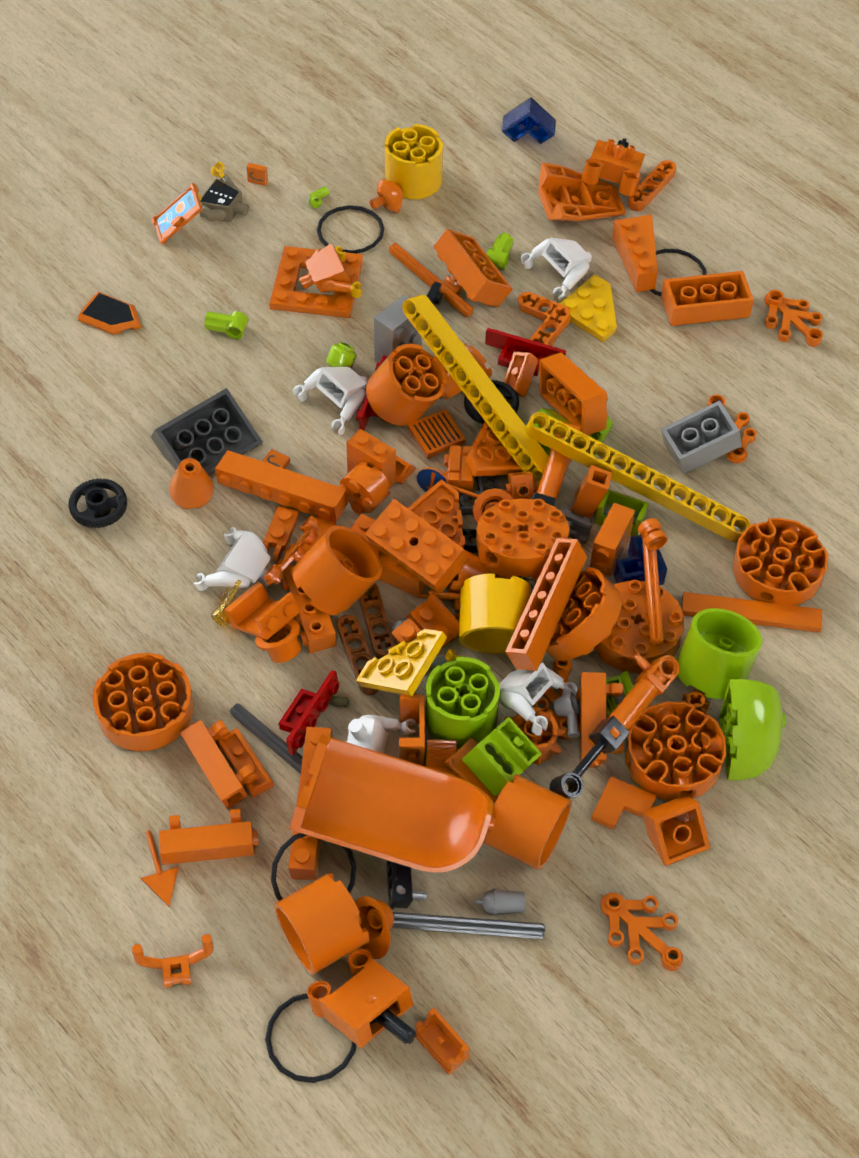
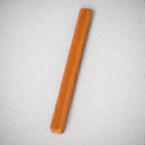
[389,243,474,317]
[642,538,664,645]

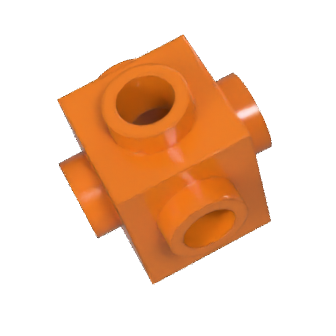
[505,471,538,499]

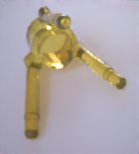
[211,580,241,627]

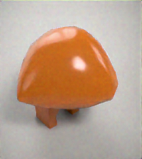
[369,179,403,213]

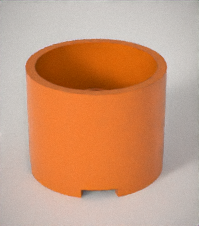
[366,344,447,426]
[292,526,382,615]
[483,774,572,870]
[274,872,369,975]

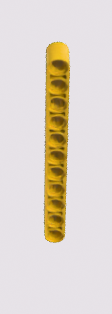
[402,294,549,487]
[526,412,751,542]

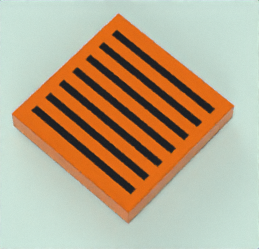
[408,409,466,459]

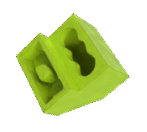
[462,717,542,796]

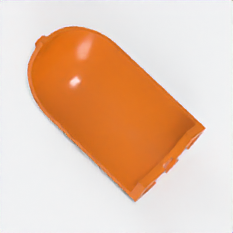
[289,734,496,873]

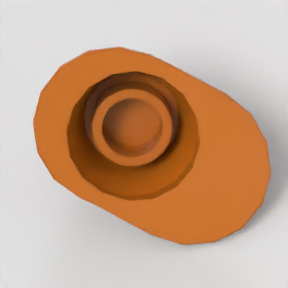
[355,896,394,959]

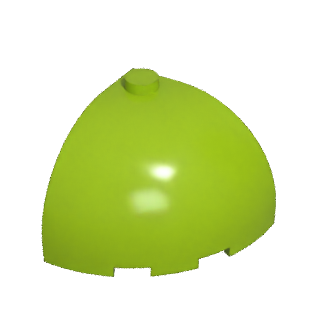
[719,679,786,781]

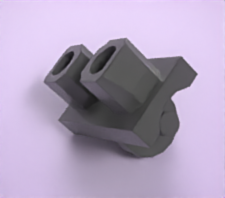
[556,507,593,544]

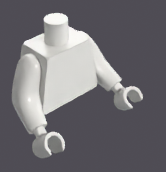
[521,238,592,303]
[293,367,368,436]
[193,527,271,591]
[499,662,577,736]
[347,715,416,754]

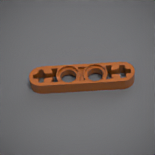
[358,583,395,659]
[337,615,379,695]

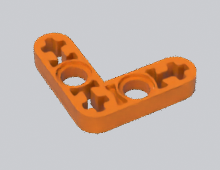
[518,292,571,346]

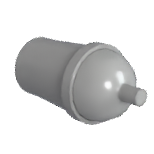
[476,889,525,915]

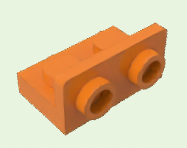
[406,594,459,649]

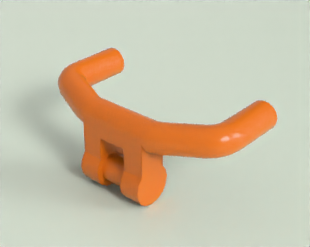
[132,934,214,988]

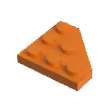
[465,422,523,476]
[408,479,465,548]

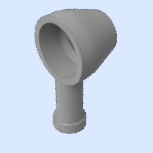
[554,692,580,738]

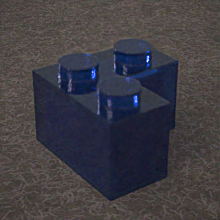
[501,97,556,144]
[613,535,667,585]

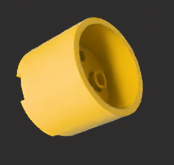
[385,124,443,199]
[459,574,531,654]

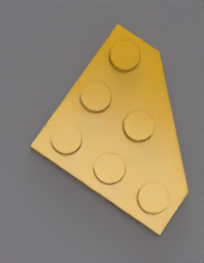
[560,274,617,342]
[356,629,447,696]

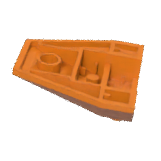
[538,162,626,222]

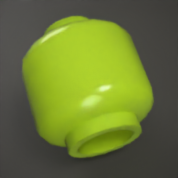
[326,342,357,369]

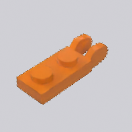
[263,506,300,562]

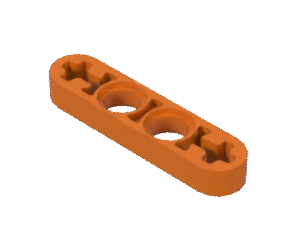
[628,160,676,211]

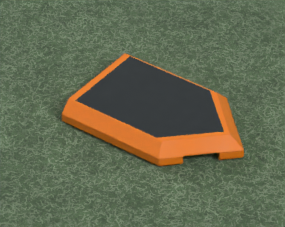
[78,292,142,335]

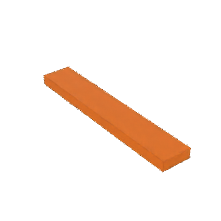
[681,592,822,633]

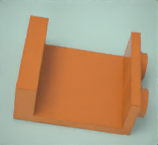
[224,583,300,640]
[399,693,425,766]

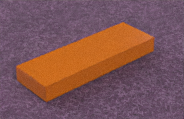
[216,728,274,798]

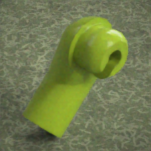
[309,186,330,209]

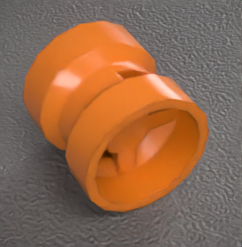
[638,518,668,551]

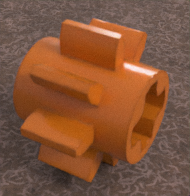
[680,690,710,715]

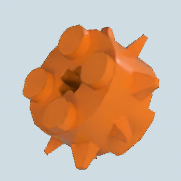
[504,707,566,765]

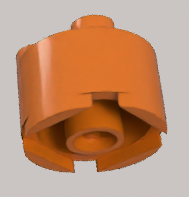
[338,462,391,514]

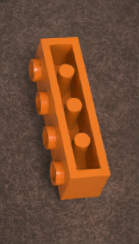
[281,564,337,654]

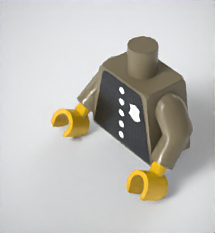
[197,161,249,222]

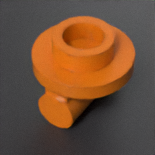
[443,275,463,295]

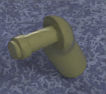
[317,689,349,707]

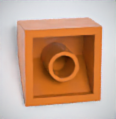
[642,795,711,866]

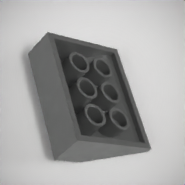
[151,388,263,475]

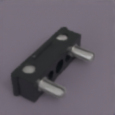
[386,860,427,910]

